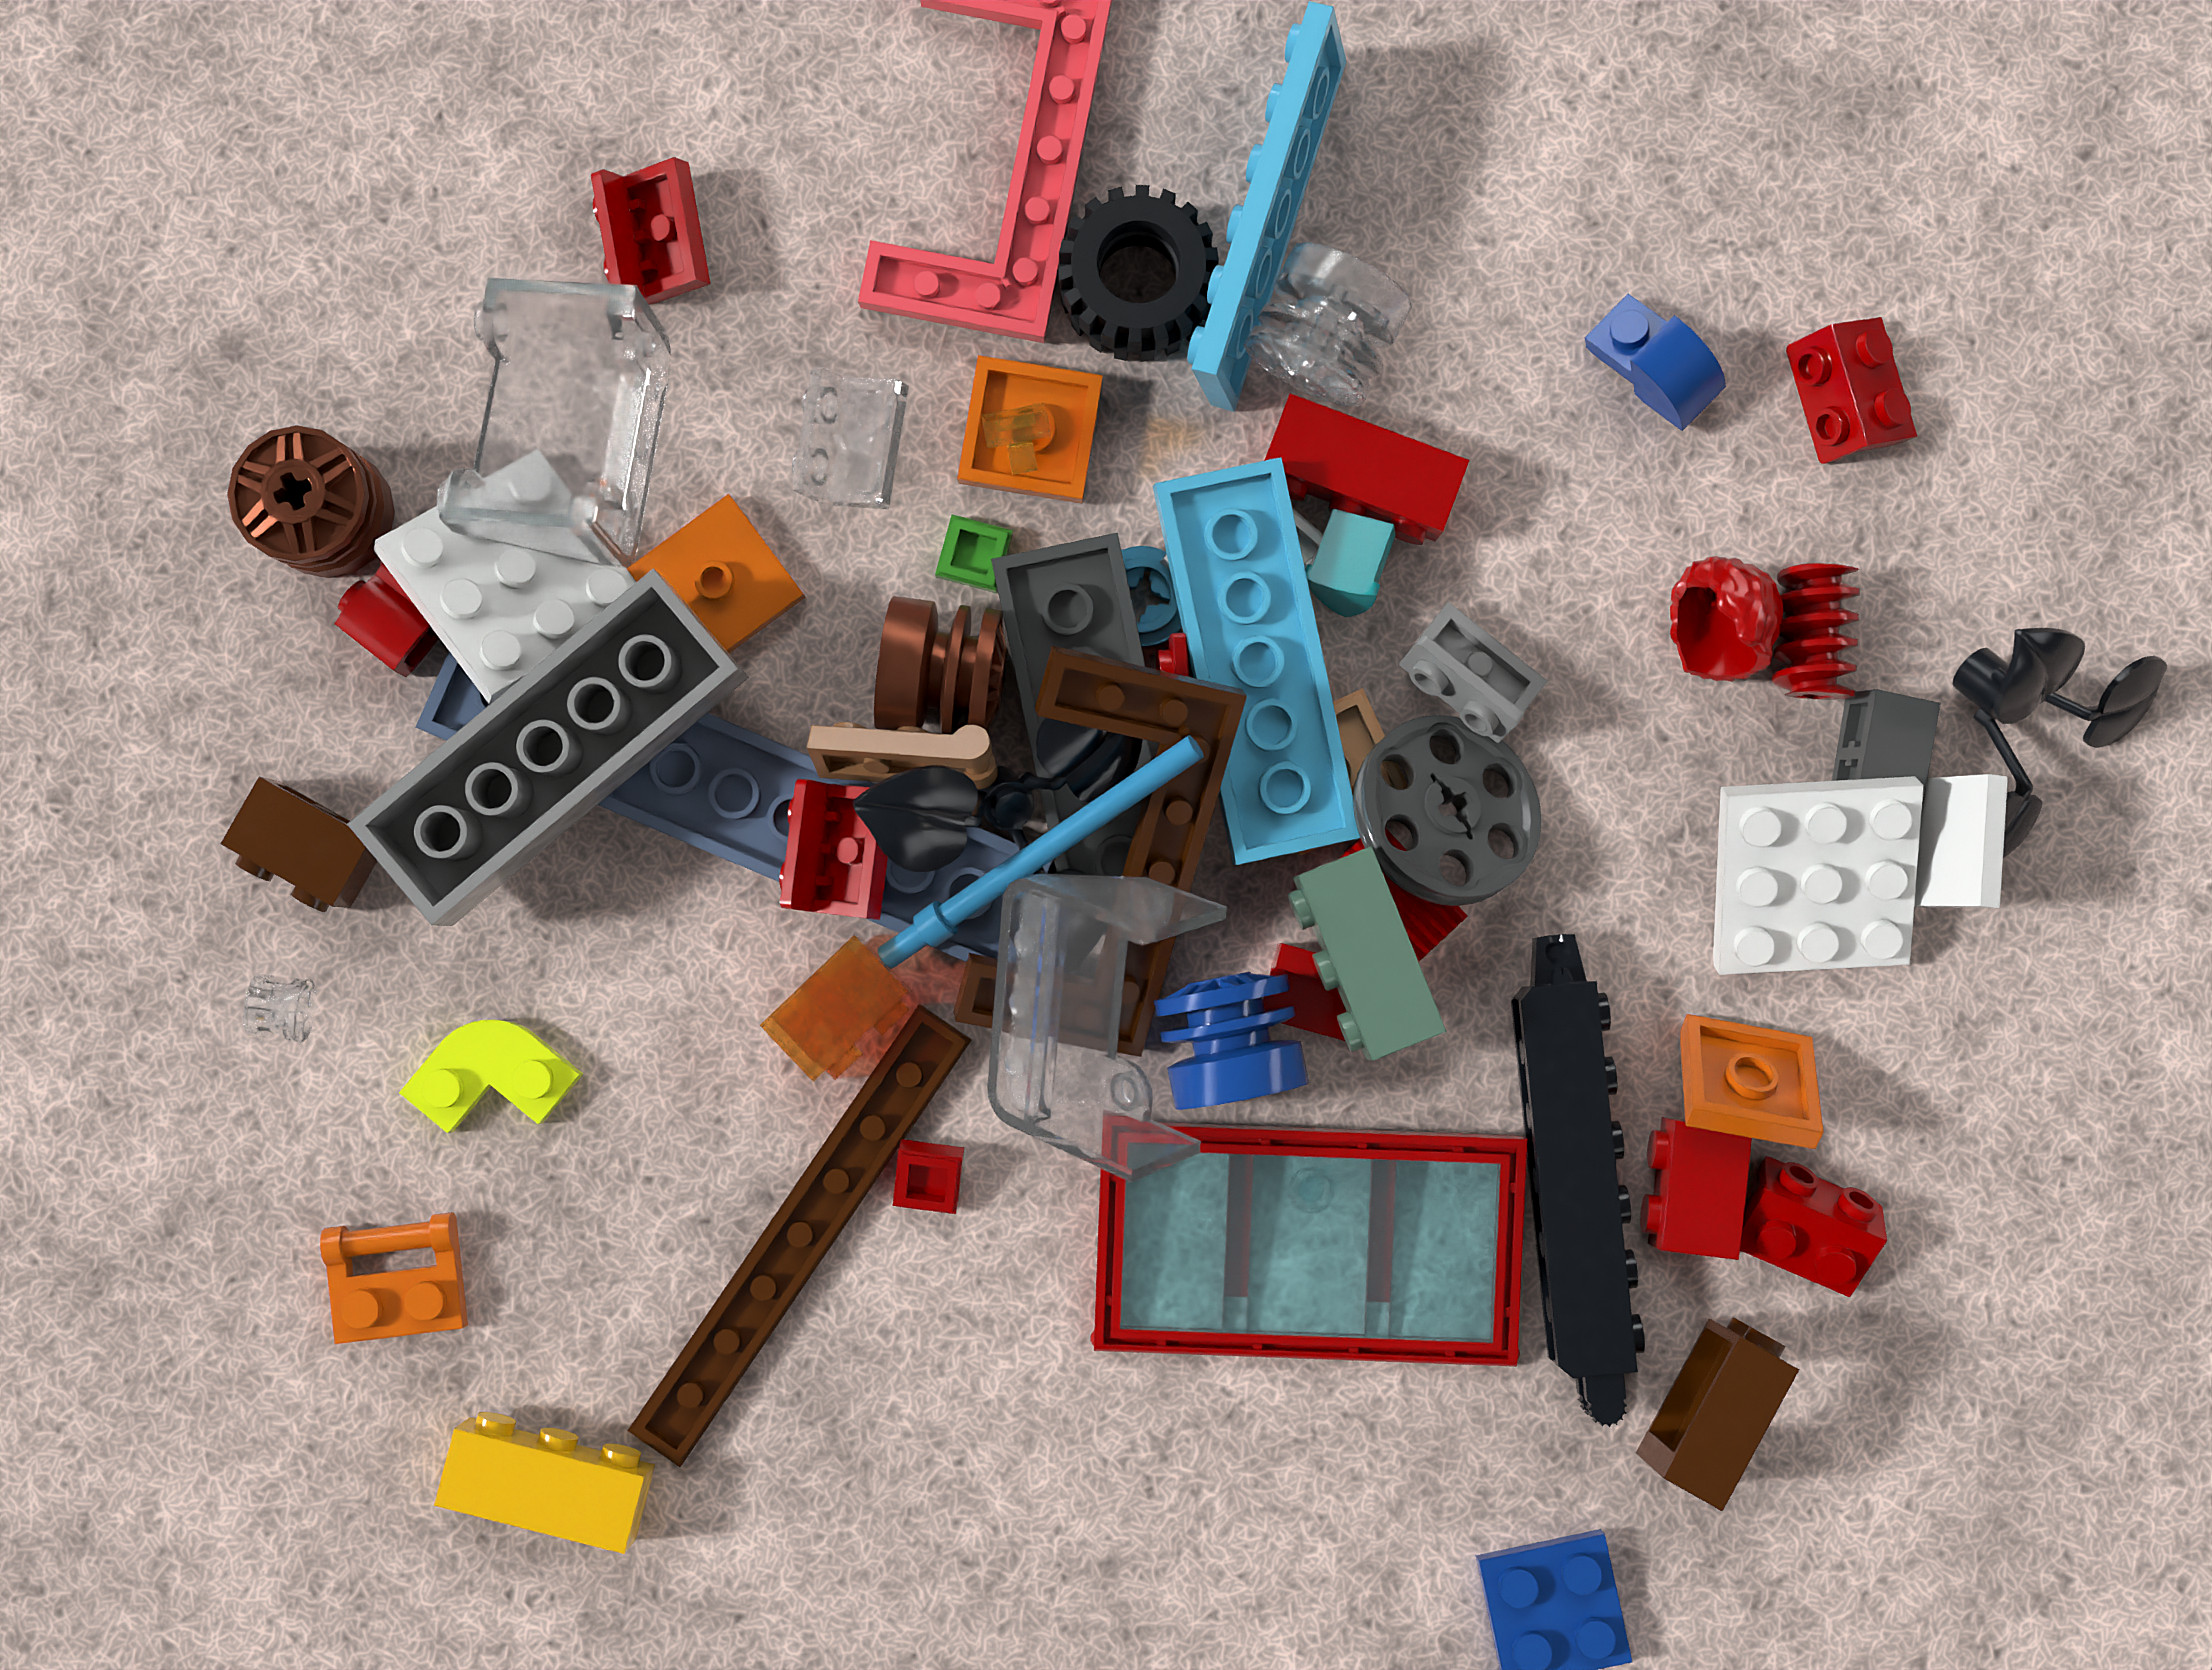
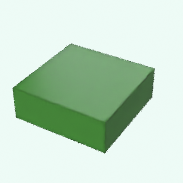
[935,514,1013,594]

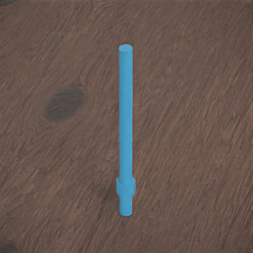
[878,735,1204,969]

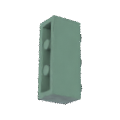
[1288,846,1447,1061]

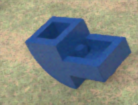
[1585,294,1726,431]

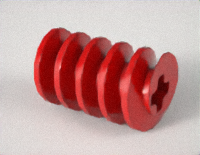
[1772,563,1860,700]

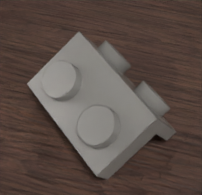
[1398,602,1548,743]

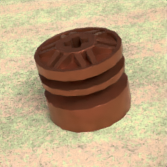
[227,425,395,578]
[874,596,1008,735]

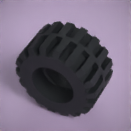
[1058,185,1219,362]

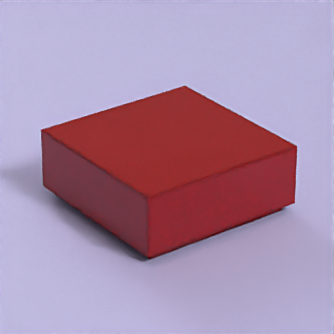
[893,1139,965,1214]

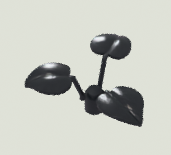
[1953,628,2167,858]
[853,718,1143,972]

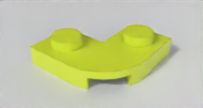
[399,1019,583,1133]

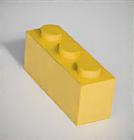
[434,1412,655,1554]

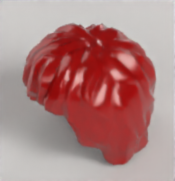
[1670,556,1783,682]

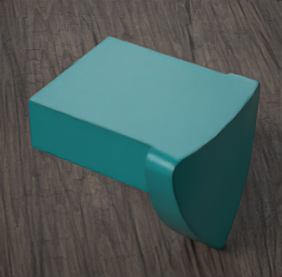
[1305,509,1396,617]

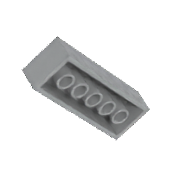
[347,568,749,926]

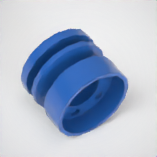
[1154,972,1309,1110]

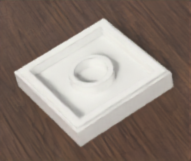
[1914,774,2008,908]

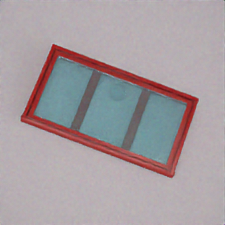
[1090,1120,1527,1367]

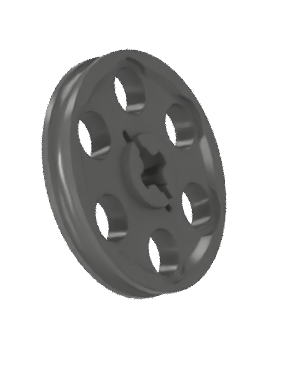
[1353,715,1541,906]

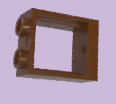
[1636,1317,1800,1512]

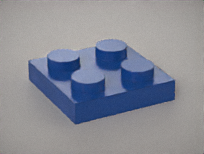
[1475,1529,1632,1670]

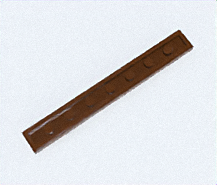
[627,1004,973,1467]

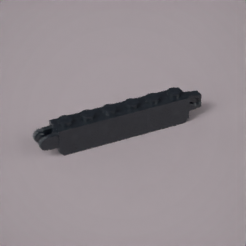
[1511,934,1645,1427]

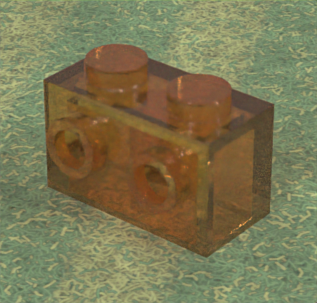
[760,935,913,1082]

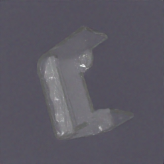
[987,874,1227,1183]

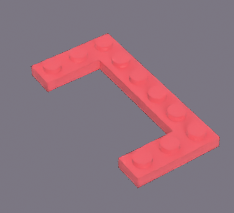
[858,0,1113,344]

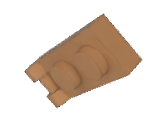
[807,722,998,789]

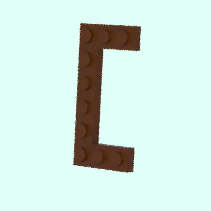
[953,646,1247,1057]

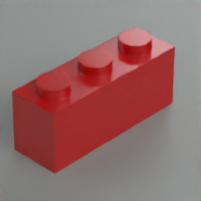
[1264,393,1470,545]

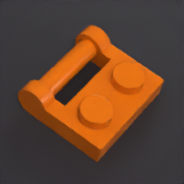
[320,1212,468,1344]

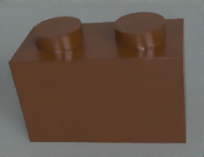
[220,776,377,912]

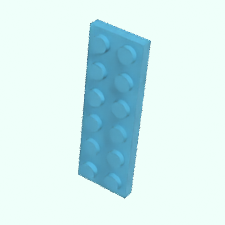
[1187,1,1347,412]
[1152,457,1360,865]

